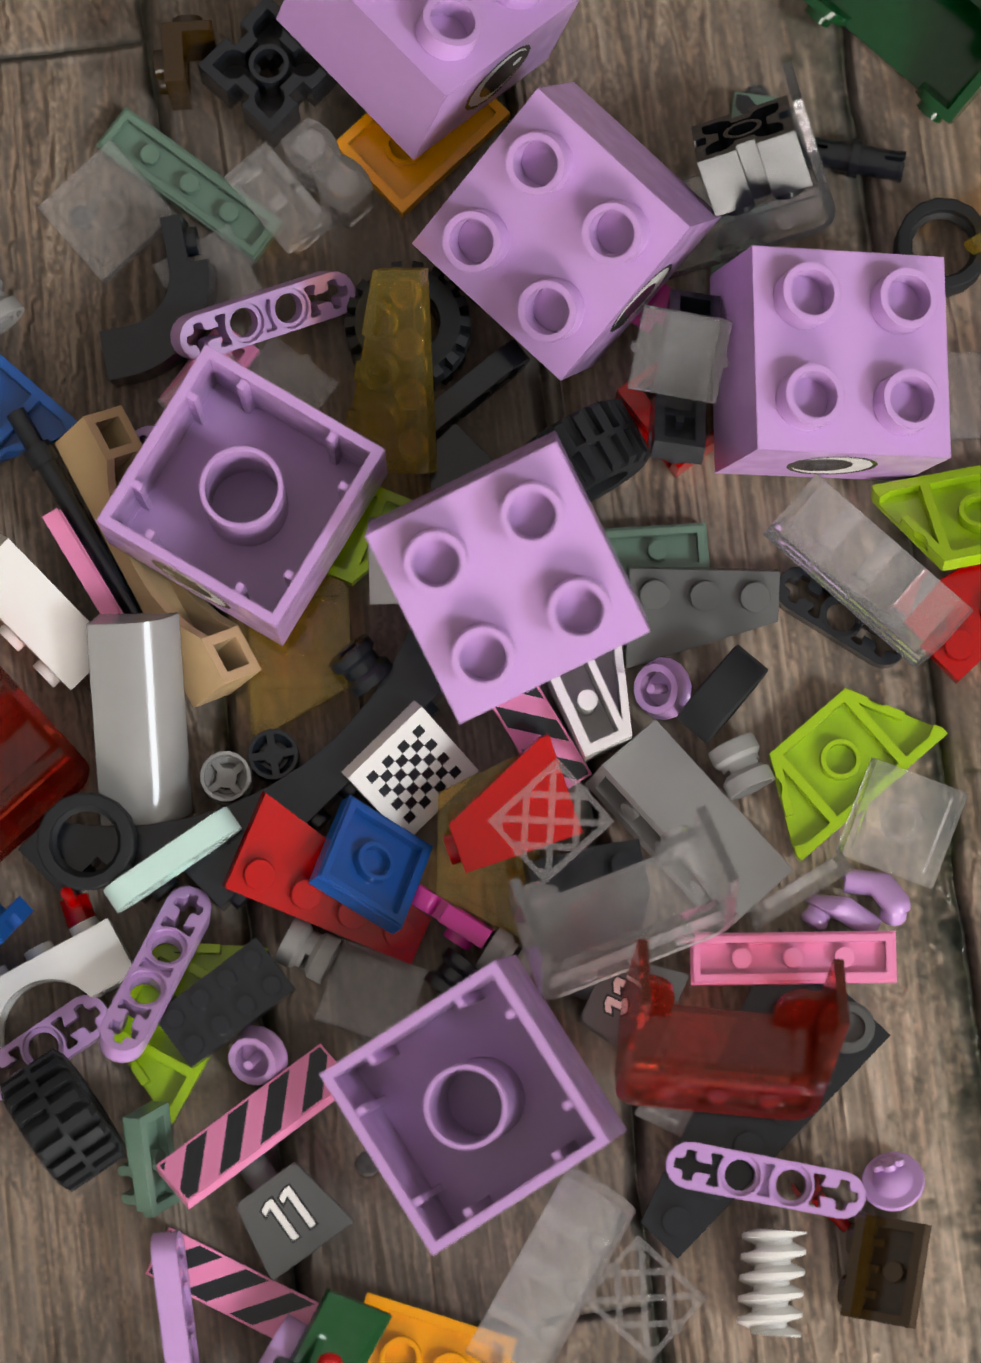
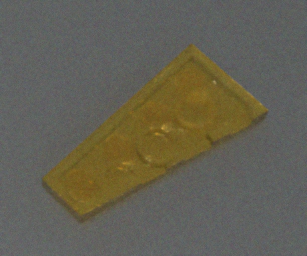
[345,267,437,474]

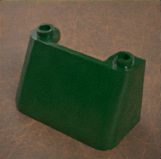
[804,0,981,124]

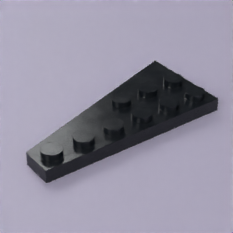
[640,928,891,1259]

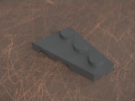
[624,566,780,669]

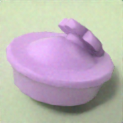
[634,657,692,720]
[228,1025,288,1085]
[861,1152,925,1212]

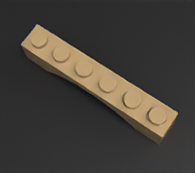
[54,405,262,708]

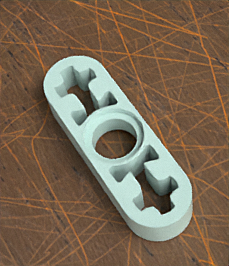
[103,807,242,913]

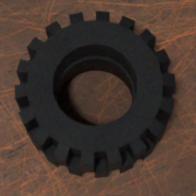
[345,261,471,397]
[525,399,651,502]
[0,1048,125,1192]

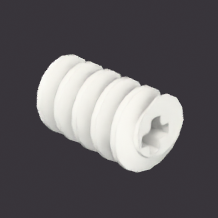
[736,1228,808,1337]

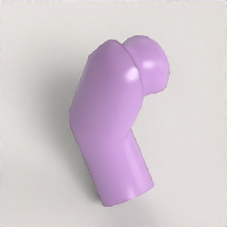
[843,868,911,926]
[801,894,881,931]

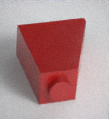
[442,733,583,873]

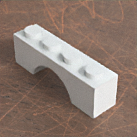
[0,916,133,1049]

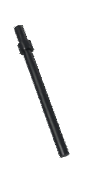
[6,407,143,614]

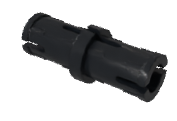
[805,134,906,183]

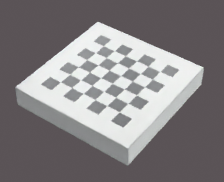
[341,701,479,835]

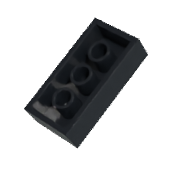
[158,938,296,1069]

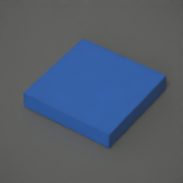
[308,795,433,935]

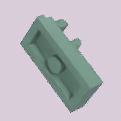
[118,1101,181,1218]

